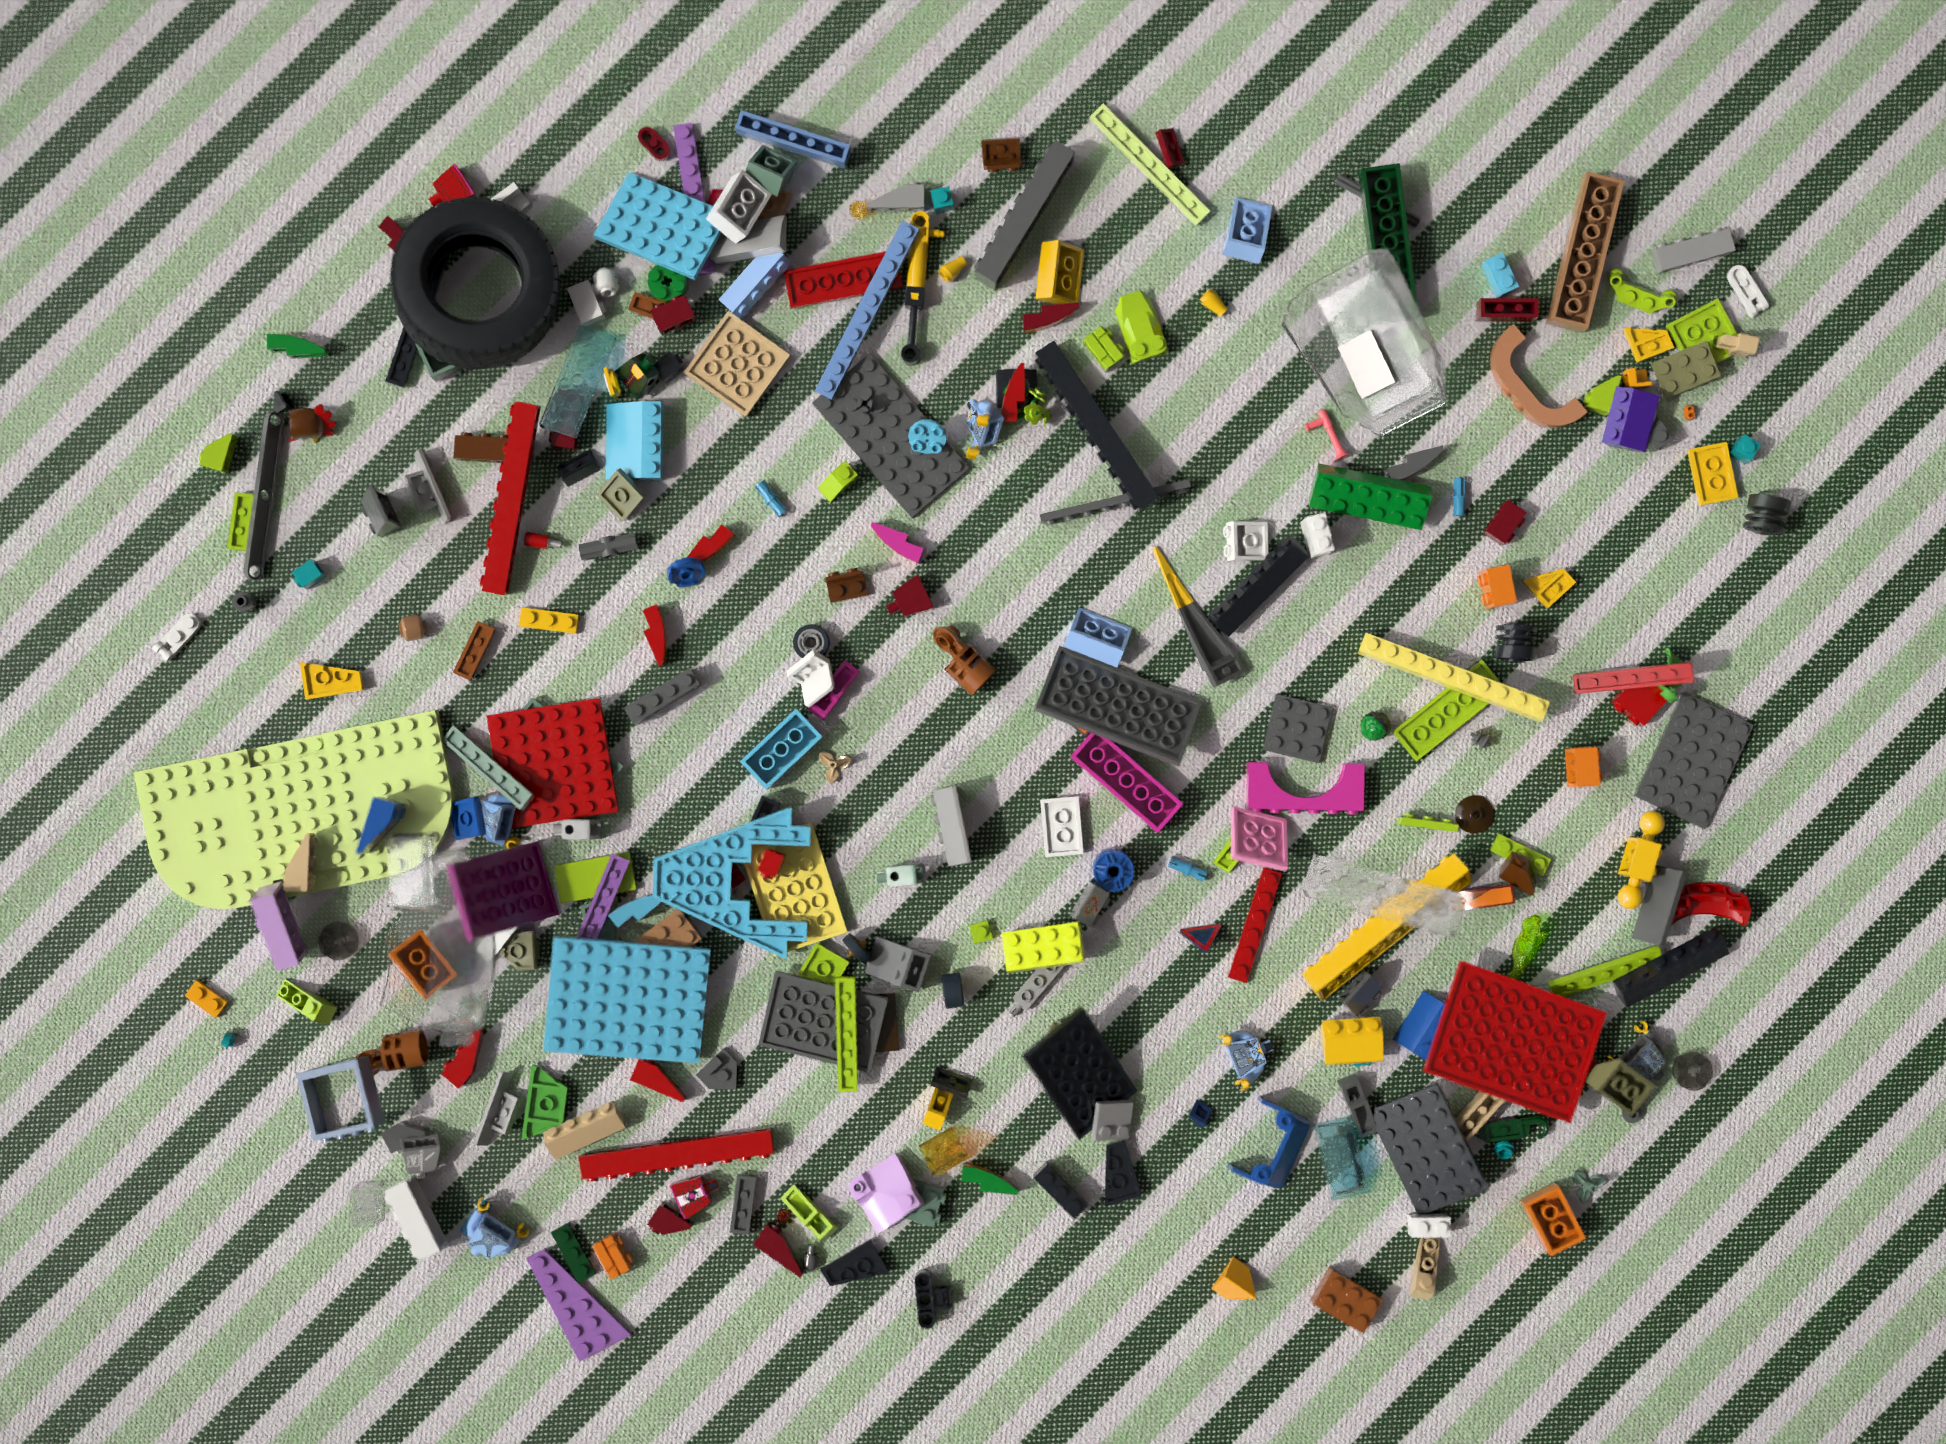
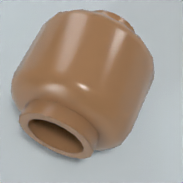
[398,615,428,641]

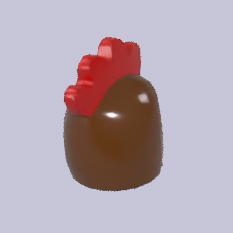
[288,404,336,443]

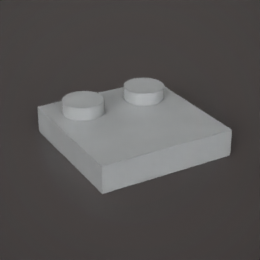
[1091,1100,1134,1141]

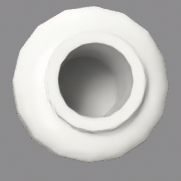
[593,267,619,298]

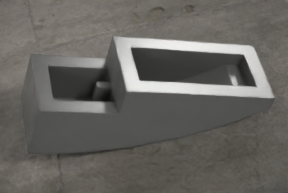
[1386,445,1444,480]
[1337,1074,1377,1139]

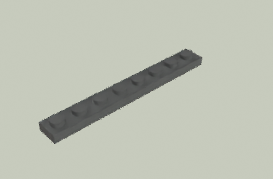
[1039,479,1191,526]

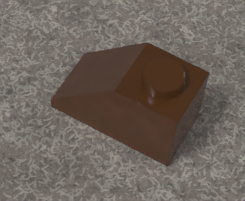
[1498,851,1536,896]

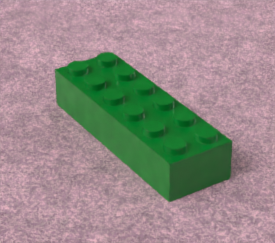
[1309,463,1432,530]

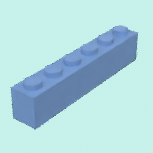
[735,110,851,169]

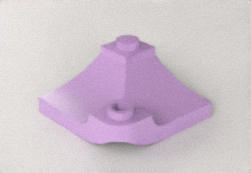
[849,1153,925,1234]

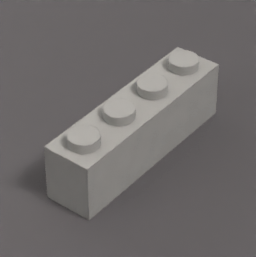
[1651,227,1736,275]

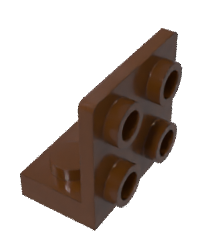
[824,568,868,603]

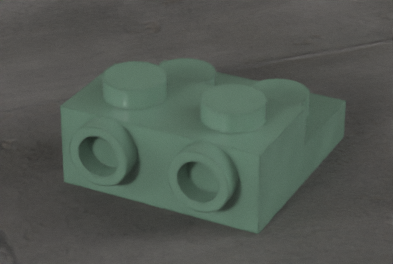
[904,1179,946,1227]

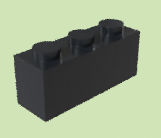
[1033,1161,1088,1220]

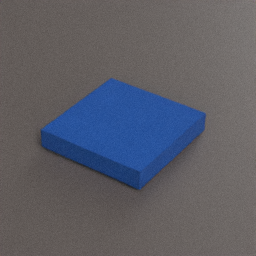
[451,797,486,841]

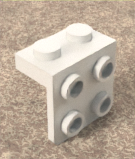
[787,650,834,707]

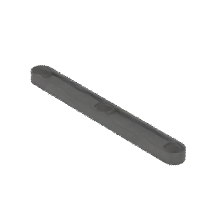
[243,412,284,580]

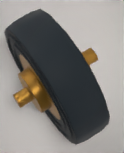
[842,933,872,964]

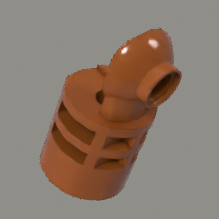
[933,625,996,696]
[354,1029,429,1075]

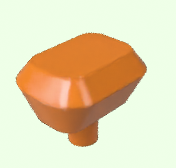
[1683,405,1696,420]

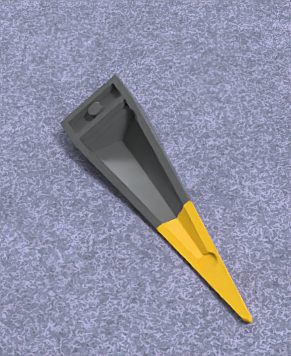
[1153,546,1246,688]

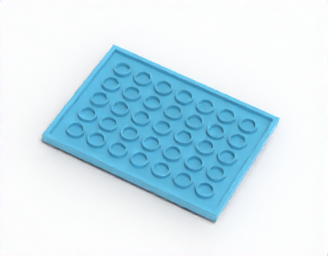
[543,936,710,1063]

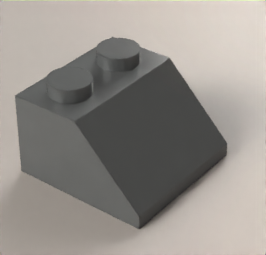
[1337,970,1382,1016]

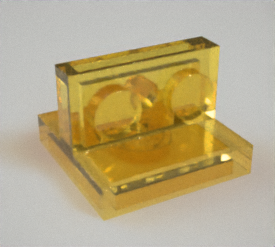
[919,1127,970,1176]

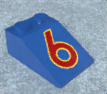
[356,797,406,854]

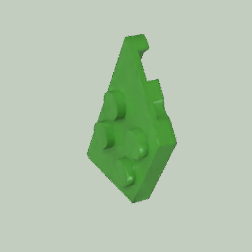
[522,1064,569,1139]

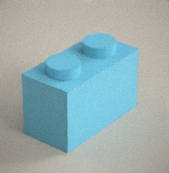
[1481,252,1519,298]

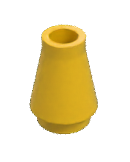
[938,256,967,283]
[1199,289,1228,317]

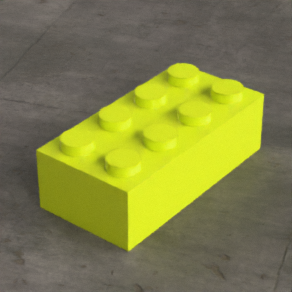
[1002,922,1086,973]

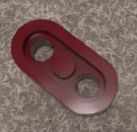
[638,127,671,161]

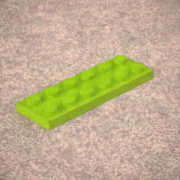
[1391,660,1501,762]

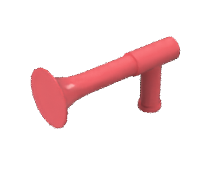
[1305,409,1352,462]

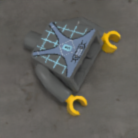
[1602,1021,1666,1081]

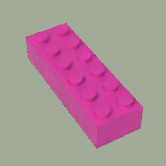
[1070,733,1183,833]

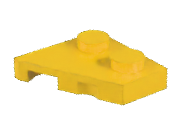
[1623,327,1674,363]
[1522,568,1576,609]

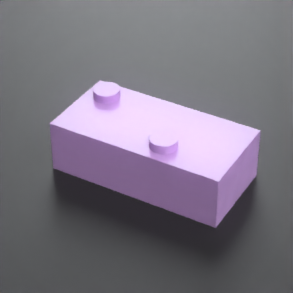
[250,882,307,971]

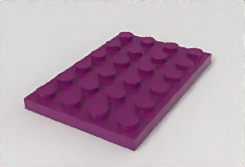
[446,841,559,942]

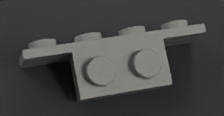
[404,448,452,524]
[474,1071,522,1146]

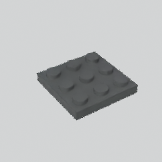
[1262,694,1332,763]

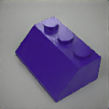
[1602,386,1661,453]

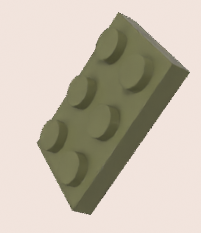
[1651,340,1721,399]

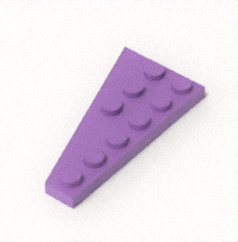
[526,1248,632,1362]

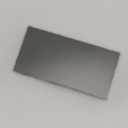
[1632,865,1687,947]

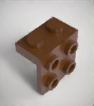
[981,137,1022,173]

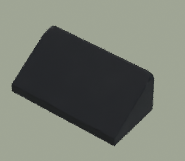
[557,449,601,487]

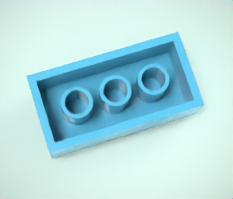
[740,709,824,790]

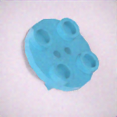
[908,419,947,454]

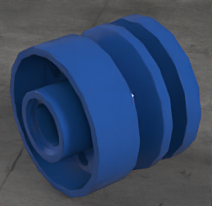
[1092,848,1134,892]

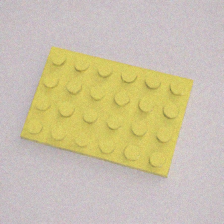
[744,822,848,956]

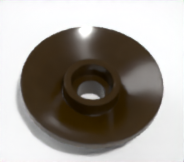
[1455,795,1494,834]

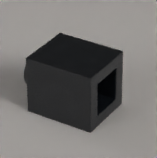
[654,351,684,384]

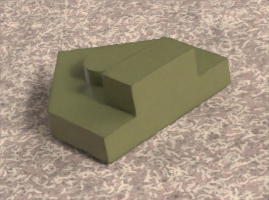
[498,931,540,971]

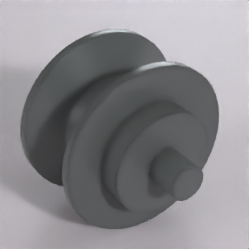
[1470,729,1492,750]

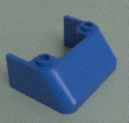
[1228,1096,1310,1188]

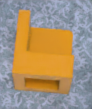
[1622,368,1653,389]

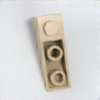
[284,833,317,892]
[1409,1237,1440,1301]

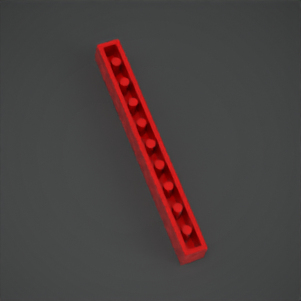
[480,401,541,595]
[578,1128,775,1182]

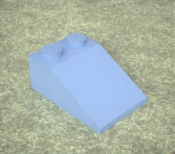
[1222,197,1272,264]

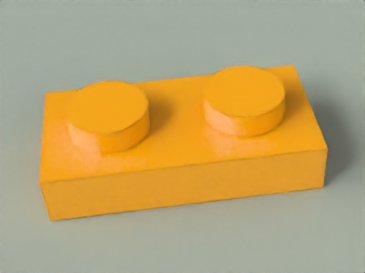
[185,980,229,1018]

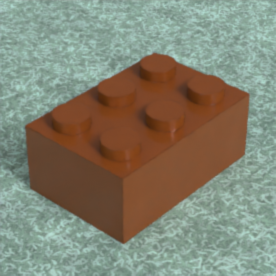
[1310,1266,1383,1334]

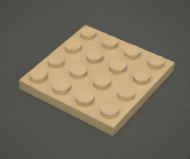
[684,311,791,418]

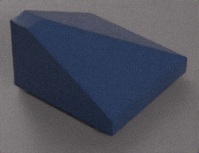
[1188,1099,1213,1129]

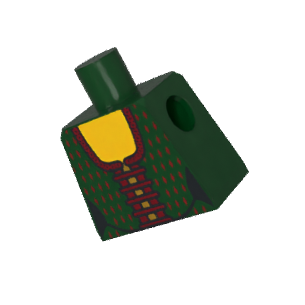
[614,353,660,400]

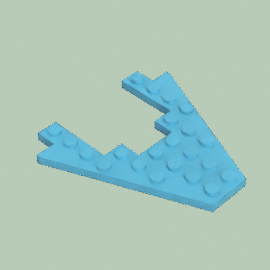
[653,807,811,959]

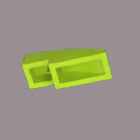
[780,1185,838,1242]

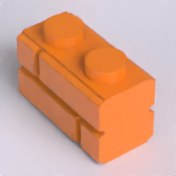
[592,1232,634,1280]

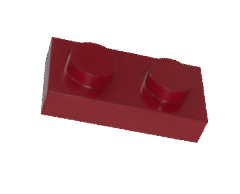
[1155,128,1185,168]

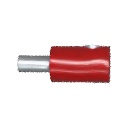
[524,532,562,550]

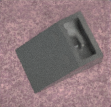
[865,936,931,992]

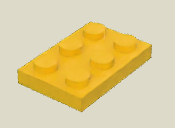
[1687,442,1739,506]

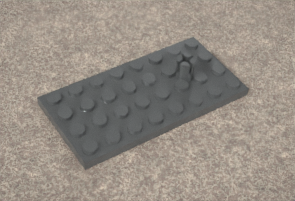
[812,353,969,518]
[1034,646,1202,767]

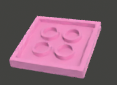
[1231,806,1288,871]

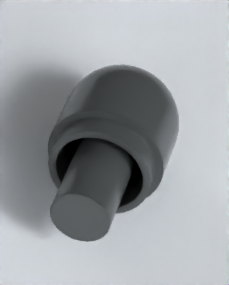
[802,1244,818,1272]

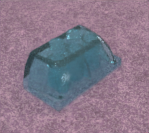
[1313,1116,1370,1201]

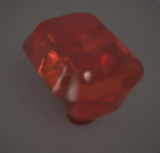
[777,1209,789,1223]

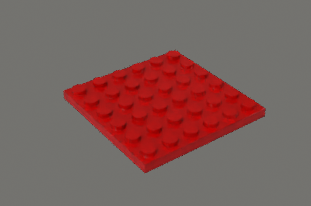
[486,698,619,828]

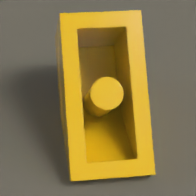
[922,1088,953,1130]

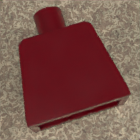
[886,575,934,618]

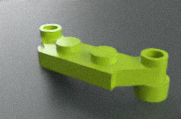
[1608,268,1677,314]

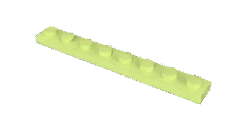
[1089,104,1210,226]

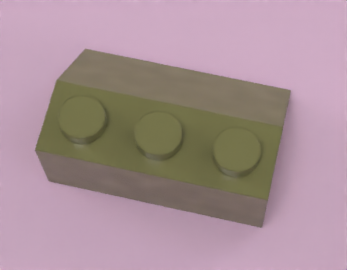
[1585,1059,1656,1116]

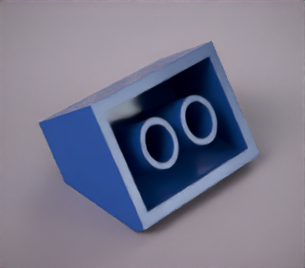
[1393,991,1445,1060]

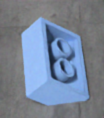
[1064,607,1132,667]

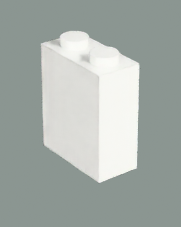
[1300,513,1334,559]

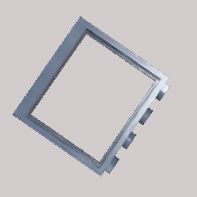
[296,1055,386,1143]

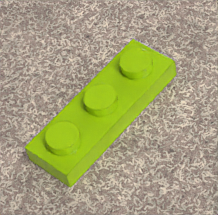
[227,492,254,552]
[1397,814,1459,832]
[1490,834,1551,877]

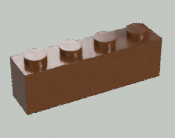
[453,432,535,465]

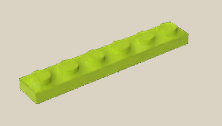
[1548,945,1661,997]
[835,976,858,1092]

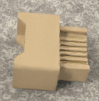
[1716,333,1759,358]

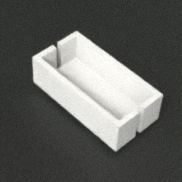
[384,1175,448,1261]

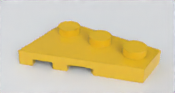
[300,662,364,700]

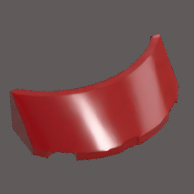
[1671,882,1751,926]

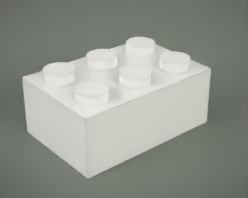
[706,170,772,244]

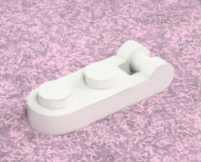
[1727,265,1769,318]
[152,614,201,662]

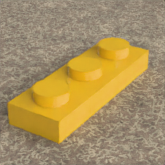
[519,607,579,634]

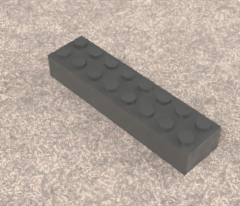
[974,140,1075,291]

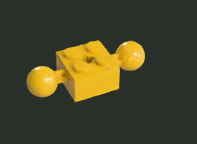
[1618,811,1665,909]

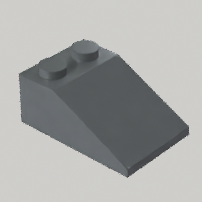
[361,486,402,537]

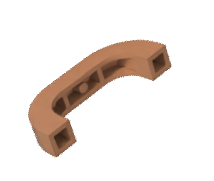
[1490,324,1587,428]

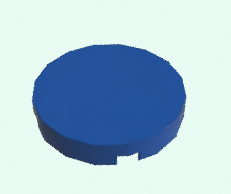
[667,557,706,587]

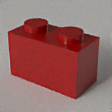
[757,848,787,880]

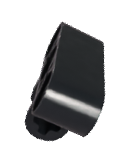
[914,1269,954,1329]

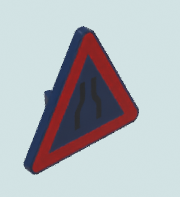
[1180,924,1222,953]

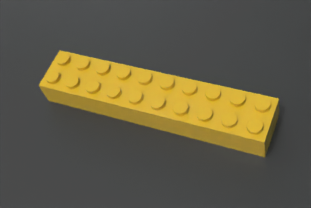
[1302,853,1472,1002]

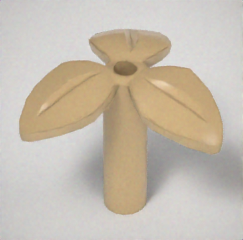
[819,752,852,784]

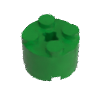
[648,265,689,303]

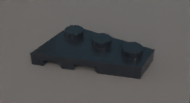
[1105,1139,1142,1207]
[820,1239,890,1286]

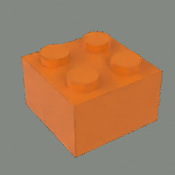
[1477,564,1517,610]
[1565,747,1603,787]

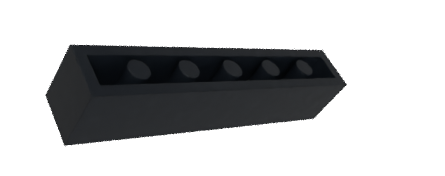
[1208,536,1310,637]
[1613,927,1729,1008]

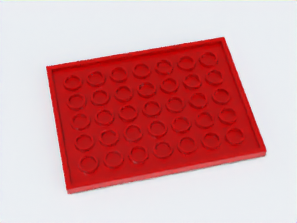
[1423,960,1607,1124]

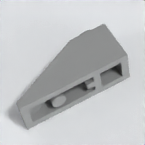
[867,182,924,212]

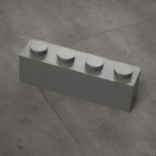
[624,668,702,725]

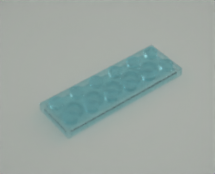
[539,325,616,438]

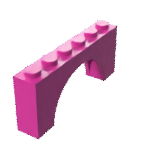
[1246,762,1365,815]

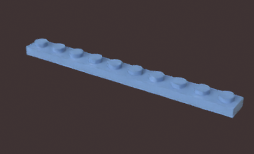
[815,220,920,401]

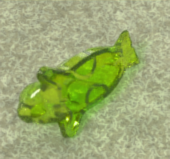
[1509,914,1548,979]

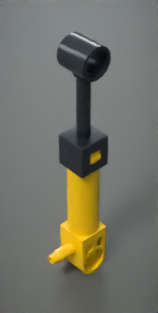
[901,211,945,366]

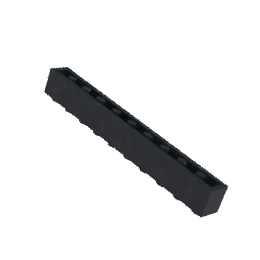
[1034,341,1159,513]

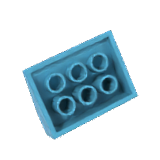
[606,401,664,481]

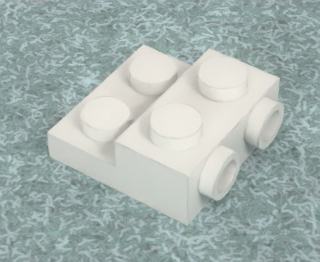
[1223,521,1268,561]

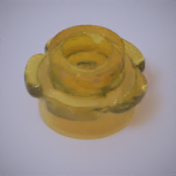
[849,201,867,220]

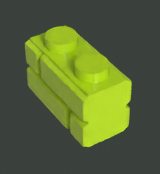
[1083,326,1125,372]

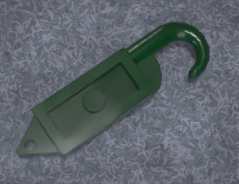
[1473,1116,1549,1143]

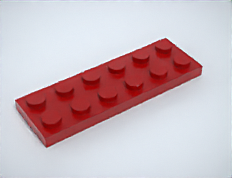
[784,251,903,309]

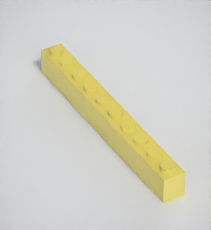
[1357,633,1550,722]

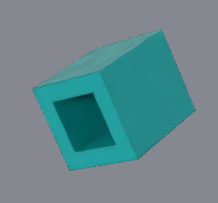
[931,186,954,214]
[1729,435,1761,464]
[292,559,327,589]

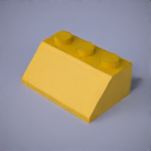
[1035,240,1084,304]
[1320,1017,1383,1065]

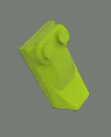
[1115,290,1169,365]

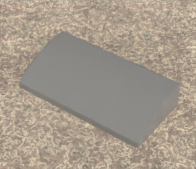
[710,215,787,264]

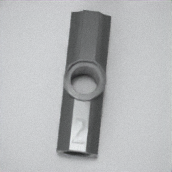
[578,533,639,561]

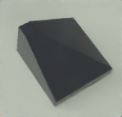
[274,391,295,414]

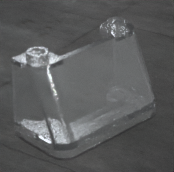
[384,831,441,912]

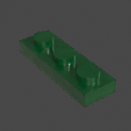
[551,1222,597,1283]

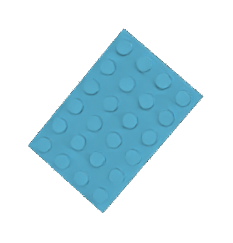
[593,172,722,280]

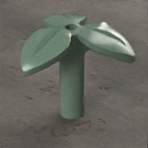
[1573,1170,1606,1204]

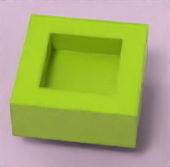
[969,920,993,944]

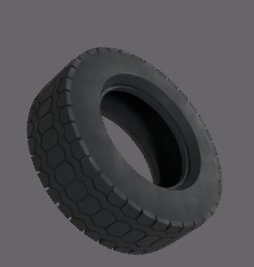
[390,197,560,370]

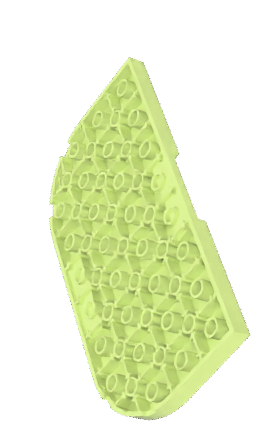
[134,710,455,909]

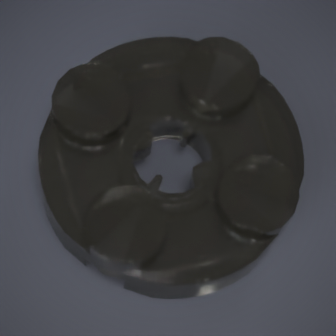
[318,922,359,961]
[1672,1051,1713,1091]

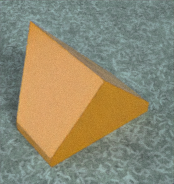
[1212,1256,1257,1300]

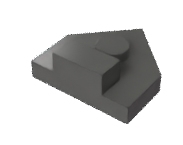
[696,1048,738,1090]

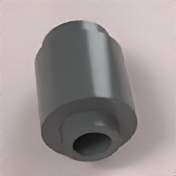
[232,592,257,613]

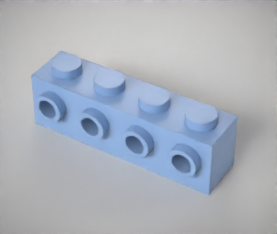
[718,253,791,319]

